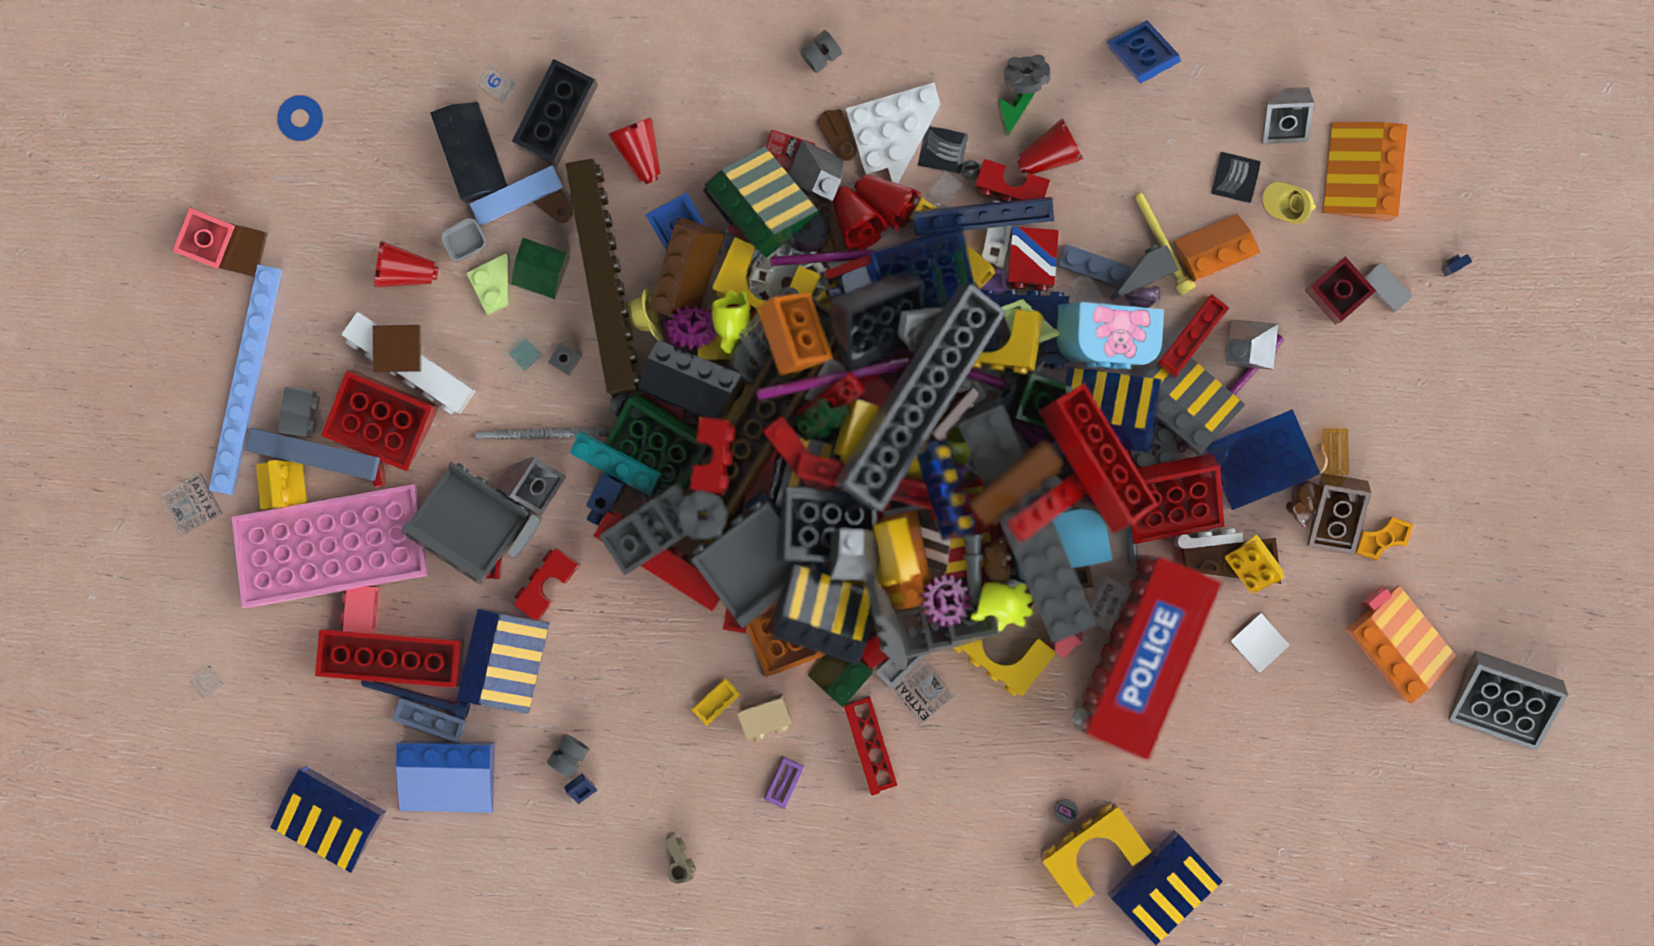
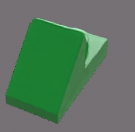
[997,93,1035,137]

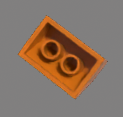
[1173,214,1261,282]
[757,292,833,375]

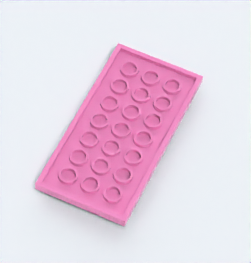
[231,484,428,609]

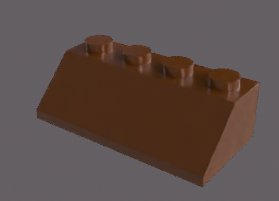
[648,217,726,316]
[968,440,1062,525]

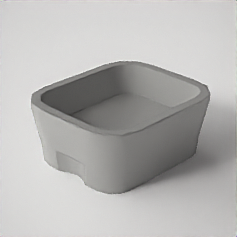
[441,218,487,261]

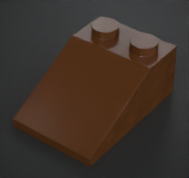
[1308,473,1372,554]

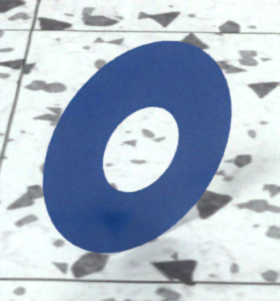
[277,95,323,141]

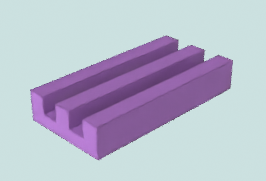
[764,756,804,809]

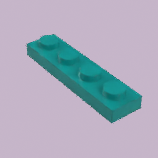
[570,431,662,496]

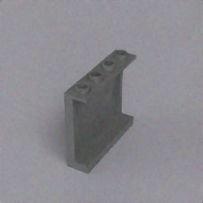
[402,462,529,585]
[690,500,818,627]

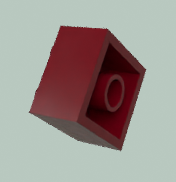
[1304,256,1376,324]

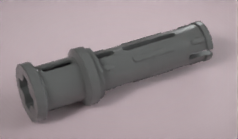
[962,532,984,605]

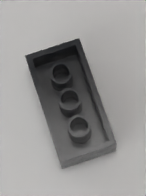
[512,59,598,167]

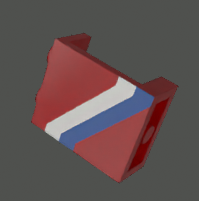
[1006,226,1059,291]

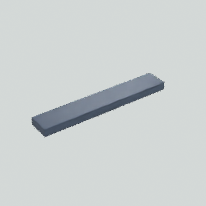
[246,428,380,481]

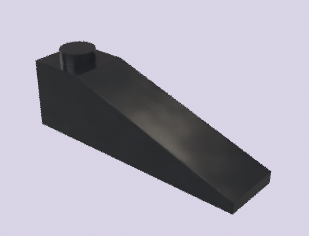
[982,355,1047,424]

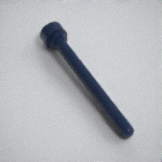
[361,680,471,720]

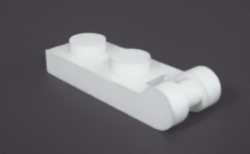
[981,200,1012,269]
[1174,529,1243,549]

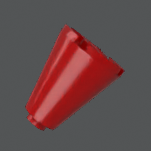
[609,117,661,185]
[1017,119,1084,174]
[854,174,921,232]
[832,187,887,250]
[374,241,439,288]

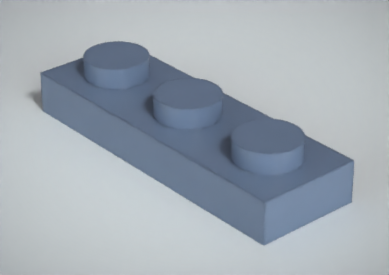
[1057,244,1131,287]
[392,698,467,743]

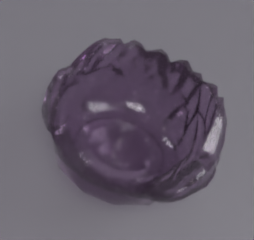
[1125,286,1160,308]

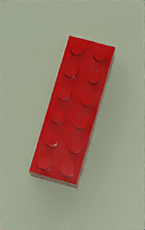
[1039,383,1158,533]
[593,511,721,612]
[315,628,464,688]

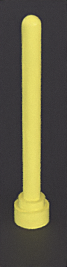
[1135,193,1197,295]

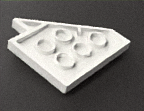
[846,82,941,183]

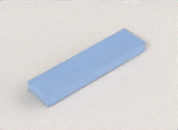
[470,165,564,226]

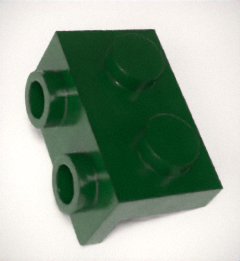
[795,398,851,441]

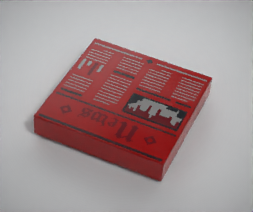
[766,129,815,173]

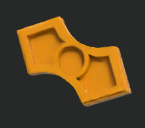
[1355,517,1414,560]

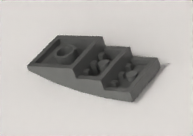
[599,483,703,576]
[866,578,907,670]
[896,593,998,659]

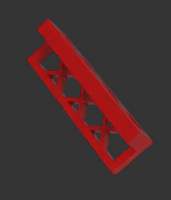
[844,696,898,796]

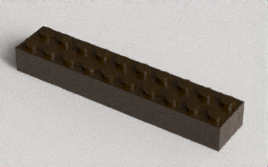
[565,158,641,397]
[686,298,838,524]

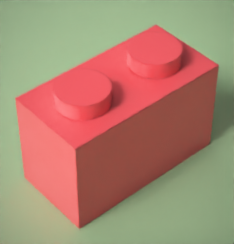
[340,586,380,633]

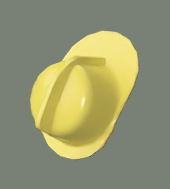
[1263,182,1316,224]
[627,288,664,341]

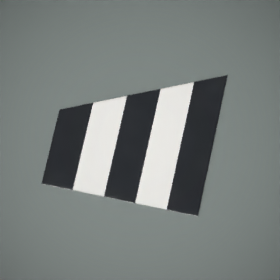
[918,517,952,573]

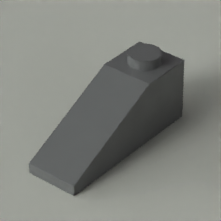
[1110,245,1179,301]

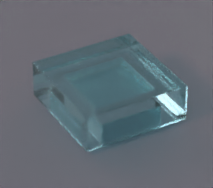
[509,338,542,371]

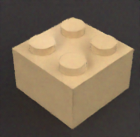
[737,694,792,742]

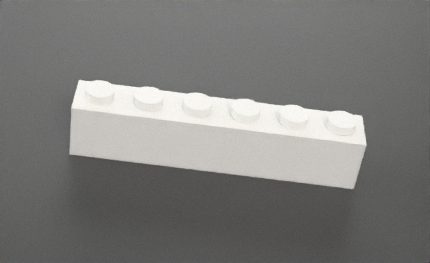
[341,312,476,414]

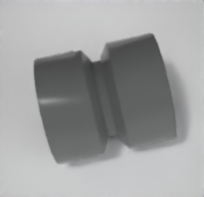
[799,30,842,74]
[547,734,590,778]

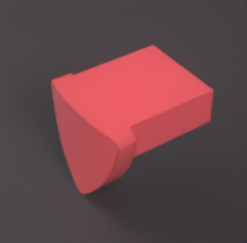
[1361,586,1392,611]
[1046,631,1083,659]

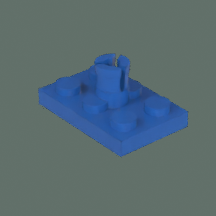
[1107,20,1181,83]
[646,192,721,256]

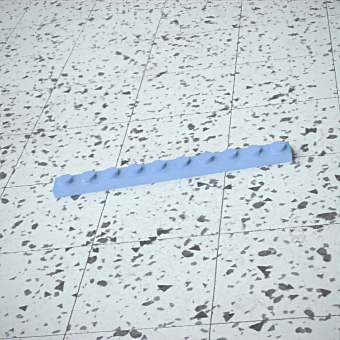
[209,265,283,495]

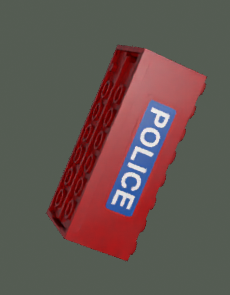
[1072,555,1223,761]

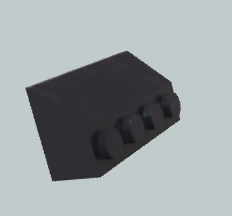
[430,102,508,204]
[638,340,743,420]

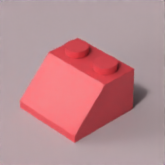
[173,207,235,269]

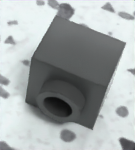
[548,343,582,376]

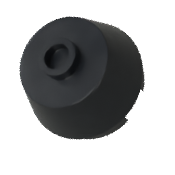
[787,210,830,253]

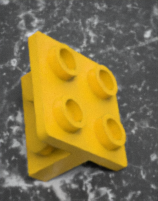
[256,460,308,510]
[1225,534,1284,594]

